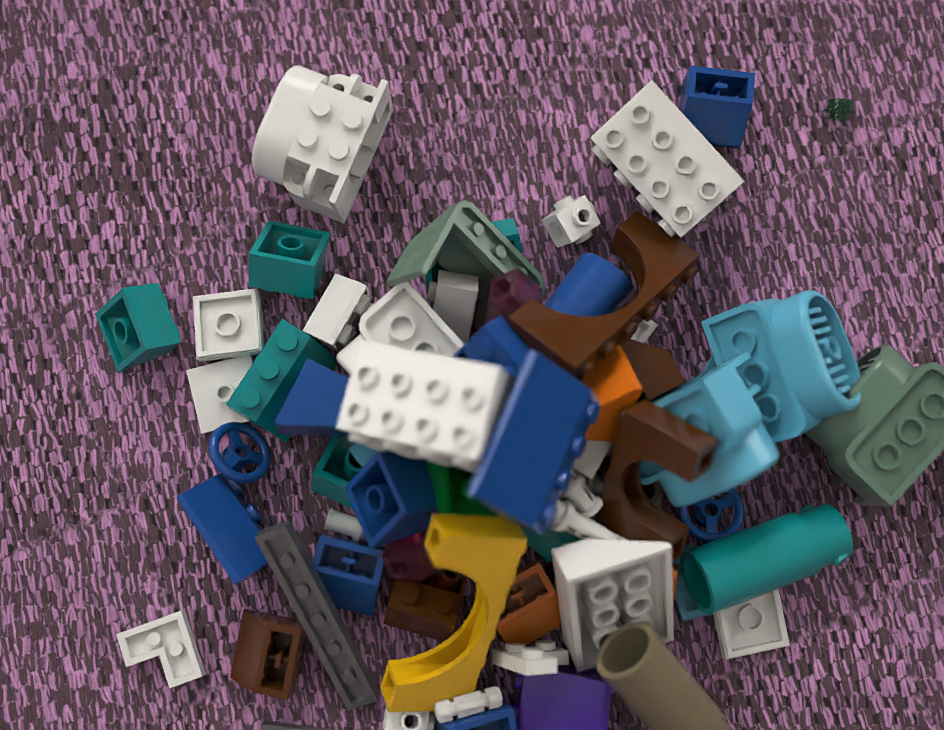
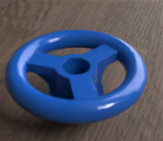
[208,422,271,484]
[677,488,745,543]

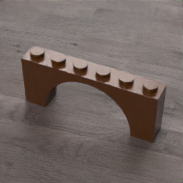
[508,211,700,381]

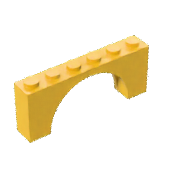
[380,514,527,713]

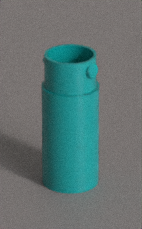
[680,504,853,615]

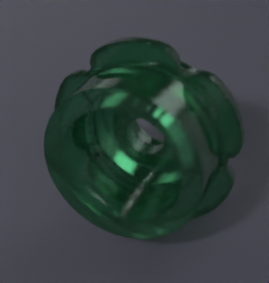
[823,99,856,121]

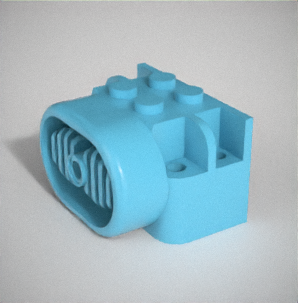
[701,290,861,443]
[611,351,779,507]

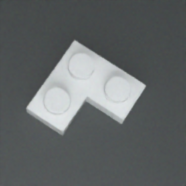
[116,609,206,688]
[492,640,569,675]

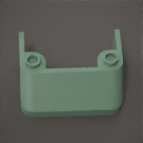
[386,200,545,331]

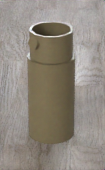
[596,622,733,730]

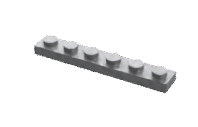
[255,520,381,711]

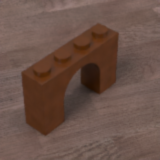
[595,399,719,562]

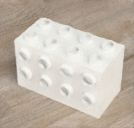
[590,80,744,238]
[336,341,517,473]

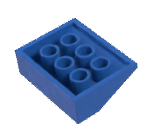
[467,350,600,535]

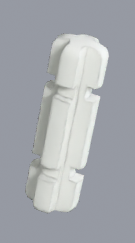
[434,686,503,723]

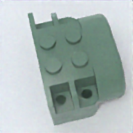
[805,344,944,507]

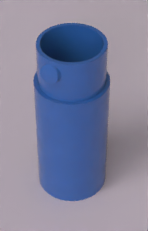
[544,253,634,316]

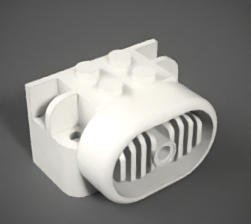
[252,65,393,224]
[336,281,464,376]

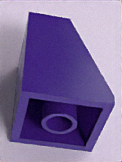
[511,665,612,730]

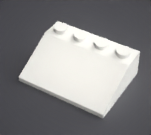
[552,539,674,672]

